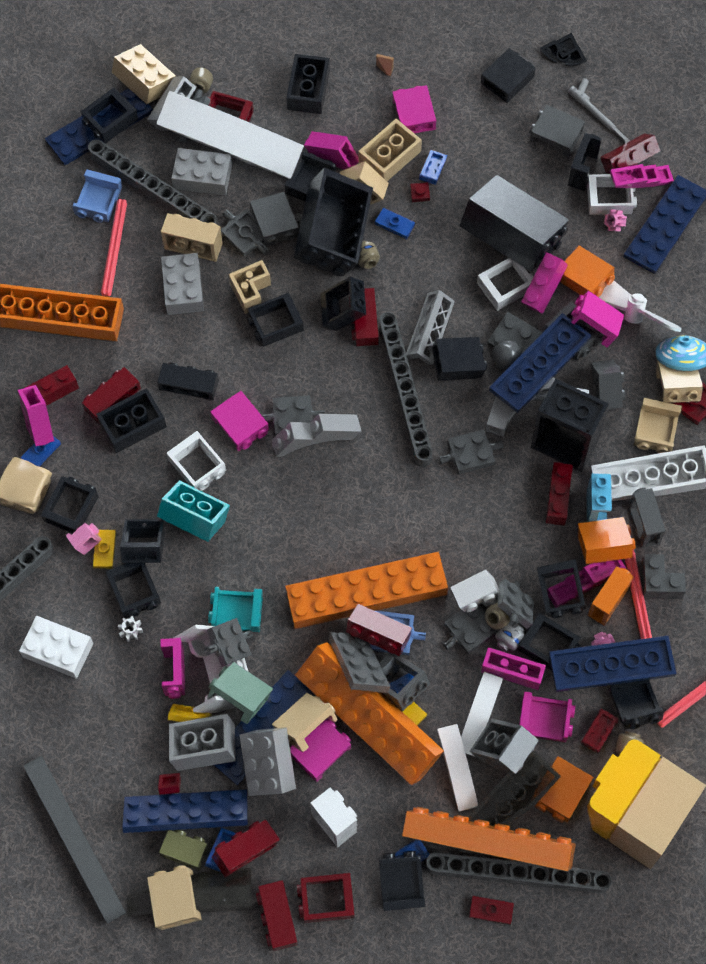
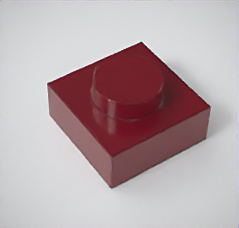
[410,183,430,202]
[158,773,181,795]

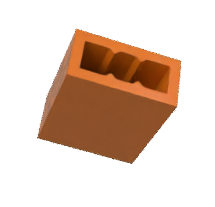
[560,246,615,297]
[578,517,636,564]
[588,566,634,626]
[532,756,594,823]

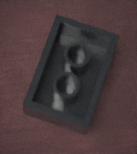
[286,54,330,114]
[96,388,167,453]

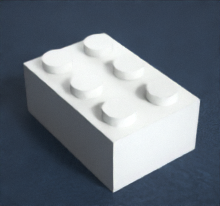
[19,616,93,679]
[311,787,357,848]

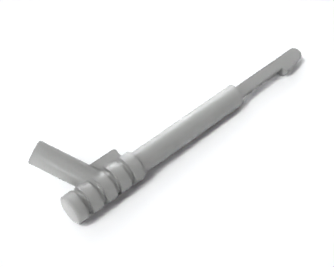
[568,78,630,144]

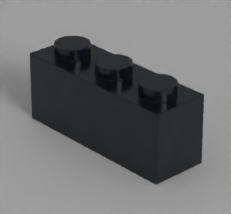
[157,362,219,400]

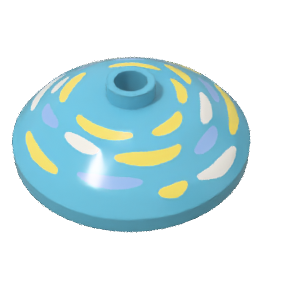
[656,335,706,371]

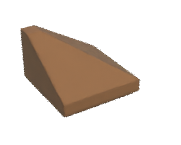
[376,54,394,76]

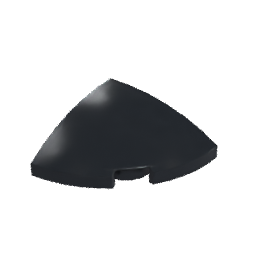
[540,32,587,66]

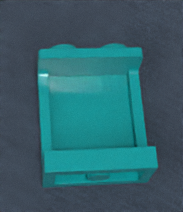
[208,587,263,632]

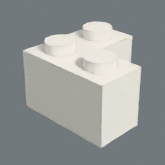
[450,570,499,612]

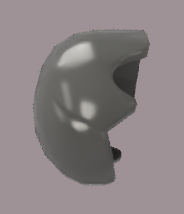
[491,340,522,370]

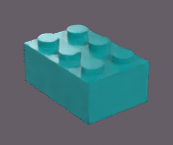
[157,480,230,542]

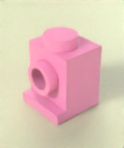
[66,523,102,555]

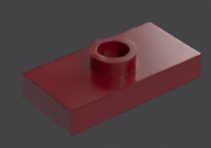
[581,708,619,754]
[469,896,514,925]

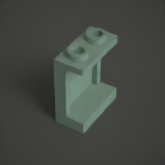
[208,662,273,724]

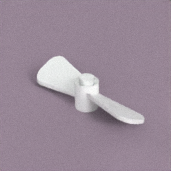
[599,281,682,332]

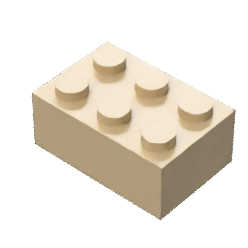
[112,44,175,104]
[358,119,422,181]
[161,213,223,262]

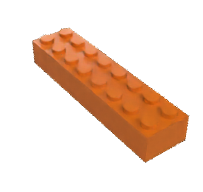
[0,284,124,341]
[285,552,448,629]
[295,642,444,785]
[402,807,576,871]

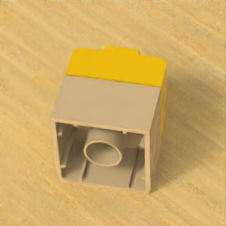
[587,740,706,869]

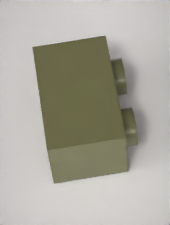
[159,830,208,871]

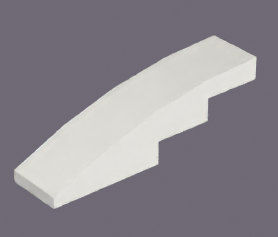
[461,672,503,757]
[437,724,478,812]

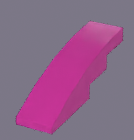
[609,164,674,188]
[547,559,626,608]

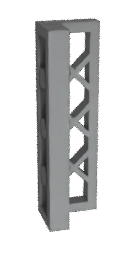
[406,290,455,365]

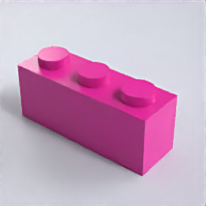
[521,252,568,314]
[481,647,546,690]

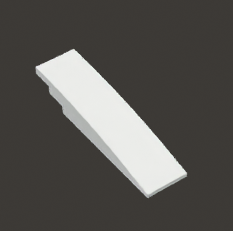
[156,91,304,179]
[591,445,706,501]

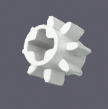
[118,616,143,642]

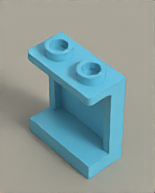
[587,473,612,522]

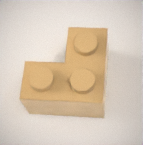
[339,162,389,205]
[229,260,271,314]

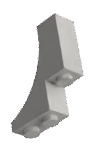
[486,377,555,437]
[272,414,362,457]

